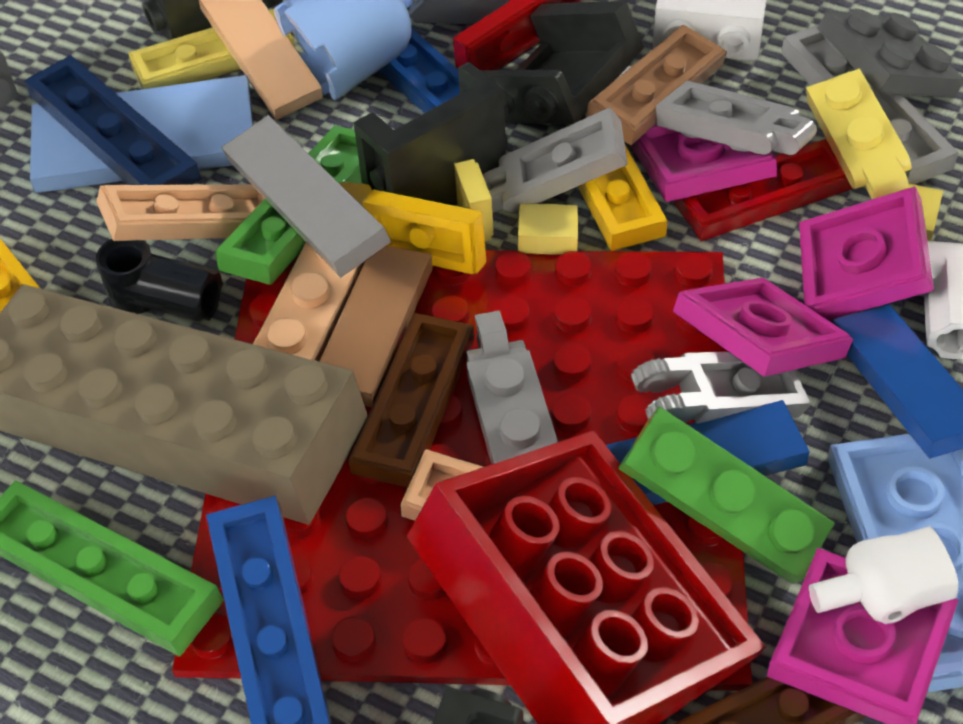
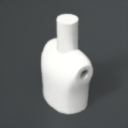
[809,526,958,624]

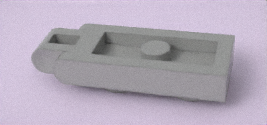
[656,81,817,155]
[482,107,628,213]

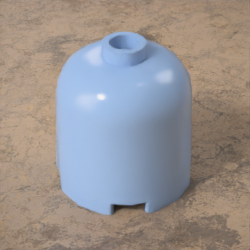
[274,0,412,100]

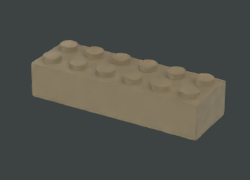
[0,284,368,525]

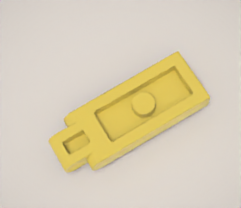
[806,68,911,199]

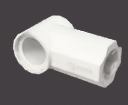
[918,241,963,359]

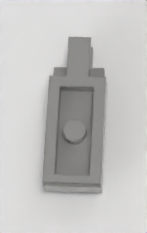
[466,310,558,464]

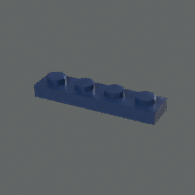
[24,55,201,185]

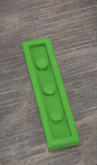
[215,125,362,285]
[0,480,224,657]

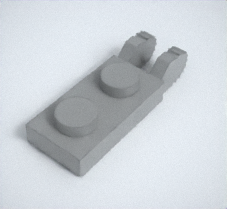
[631,352,811,424]

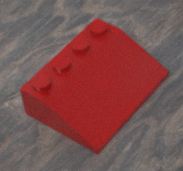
[406,430,766,724]

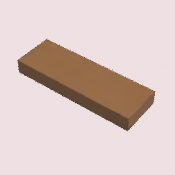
[585,25,727,145]
[319,245,433,407]

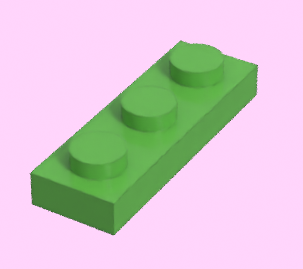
[618,407,835,584]

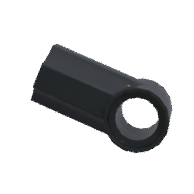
[96,239,223,322]

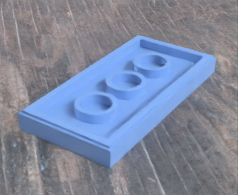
[30,75,254,193]
[827,434,963,692]

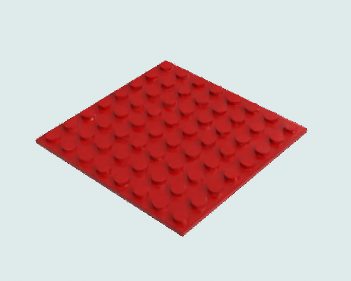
[172,250,752,691]

